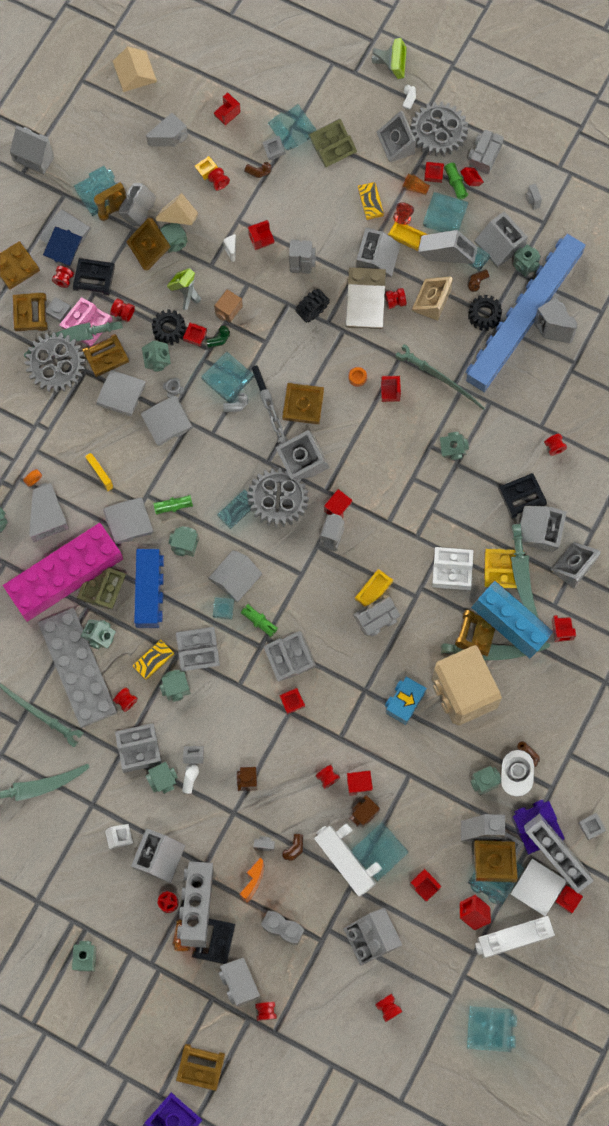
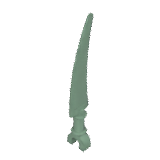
[24,321,123,358]
[395,344,485,410]
[511,524,539,619]
[441,643,550,660]
[0,683,84,747]
[0,764,89,801]

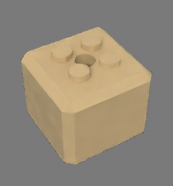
[432,645,502,726]

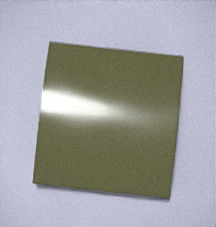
[308,119,357,167]
[77,567,126,610]

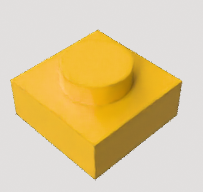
[195,156,218,180]

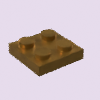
[126,218,171,270]
[0,241,40,290]
[282,383,324,425]
[474,840,518,882]

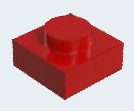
[424,162,444,183]
[460,167,484,187]
[183,322,207,347]
[279,688,305,715]
[555,885,583,914]

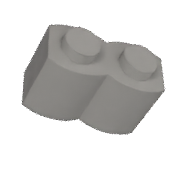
[119,183,156,226]
[319,514,345,551]
[261,911,304,945]

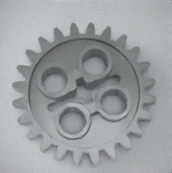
[410,101,468,157]
[25,332,86,393]
[247,468,309,527]

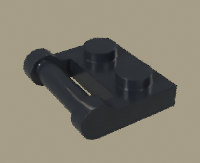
[73,258,115,296]
[498,473,547,518]
[191,918,236,964]

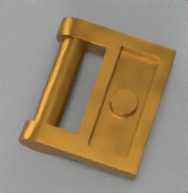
[94,182,126,221]
[13,293,48,331]
[82,334,129,377]
[455,610,495,656]
[176,1044,226,1091]

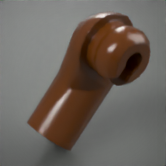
[244,162,271,178]
[468,269,490,292]
[517,741,540,767]
[282,834,303,861]

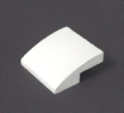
[432,547,473,590]
[511,858,567,916]

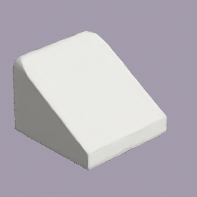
[223,234,236,262]
[105,824,133,849]

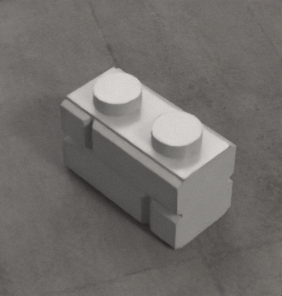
[468,130,504,174]
[289,240,316,274]
[353,595,400,637]

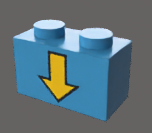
[385,676,427,725]

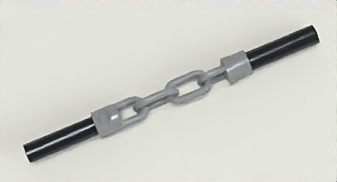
[251,365,288,445]

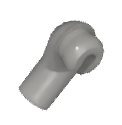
[223,393,249,412]

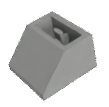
[10,126,54,175]
[474,211,528,268]
[356,228,401,278]
[534,298,577,343]
[520,506,567,553]
[131,828,185,883]
[343,908,402,966]
[218,957,260,1007]

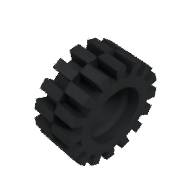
[295,289,330,323]
[468,295,502,331]
[152,309,186,346]

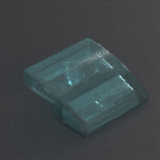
[268,104,316,151]
[351,823,409,882]

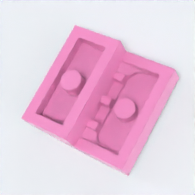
[59,297,113,347]

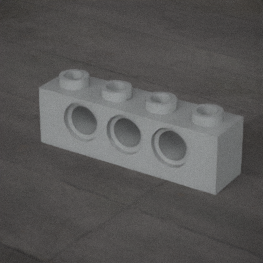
[524,813,593,893]
[177,861,214,948]

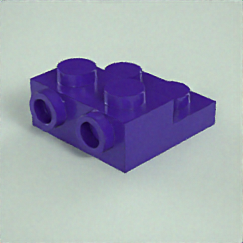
[511,799,565,855]
[143,1092,202,1126]

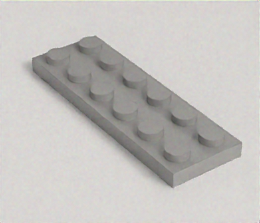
[38,608,117,728]

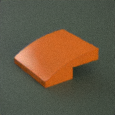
[240,858,265,904]

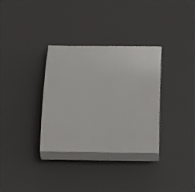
[39,209,91,244]
[96,370,146,416]
[141,396,193,446]
[103,498,153,544]
[176,627,220,671]
[263,631,316,682]
[115,723,162,773]

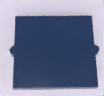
[43,226,83,266]

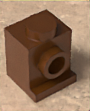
[237,767,258,791]
[349,795,380,828]

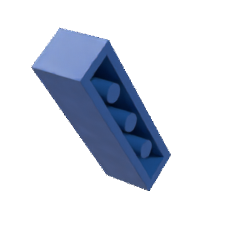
[134,549,164,628]

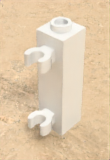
[314,824,382,897]
[475,916,555,959]

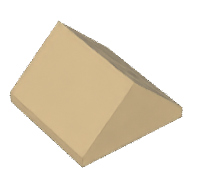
[113,46,157,92]
[156,193,198,225]
[412,277,453,321]

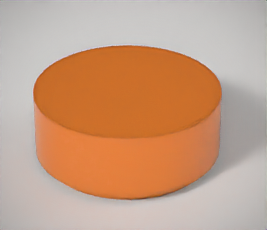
[348,367,367,387]
[23,469,42,487]

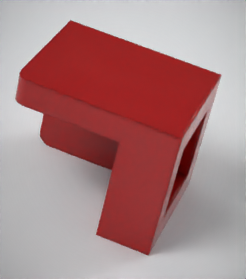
[214,92,241,126]
[248,220,275,250]
[381,376,401,402]
[324,489,352,519]
[551,615,576,642]
[347,770,373,796]
[409,869,442,902]
[460,894,491,930]

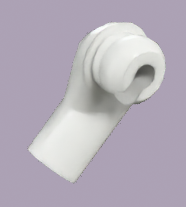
[402,85,416,110]
[182,764,199,794]

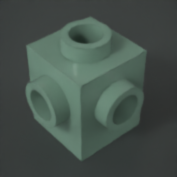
[513,244,541,277]
[142,340,171,372]
[440,432,469,460]
[81,619,116,650]

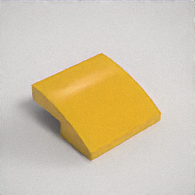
[484,549,524,588]

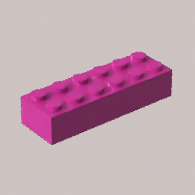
[2,523,123,622]

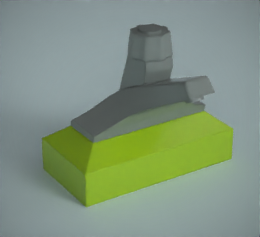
[372,38,407,79]
[166,268,202,310]

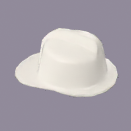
[501,750,534,797]

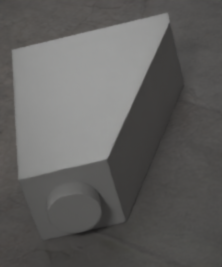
[418,230,478,264]
[29,483,69,543]
[461,814,505,842]

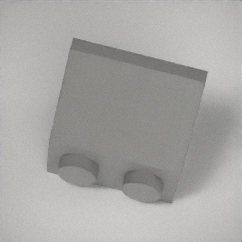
[276,430,330,480]

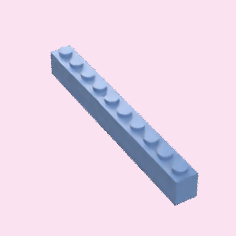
[465,234,586,393]

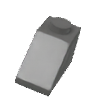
[146,113,188,146]

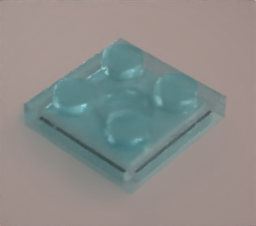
[423,192,468,232]
[201,352,254,403]

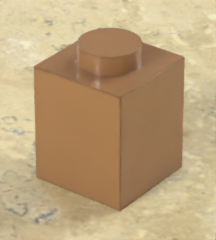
[214,289,243,323]

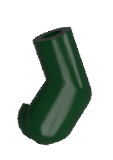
[206,326,230,348]

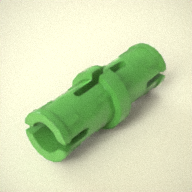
[444,163,468,200]
[153,495,193,515]
[241,604,278,638]

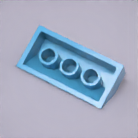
[471,581,553,659]

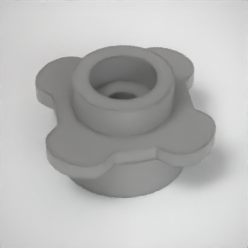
[163,378,184,398]

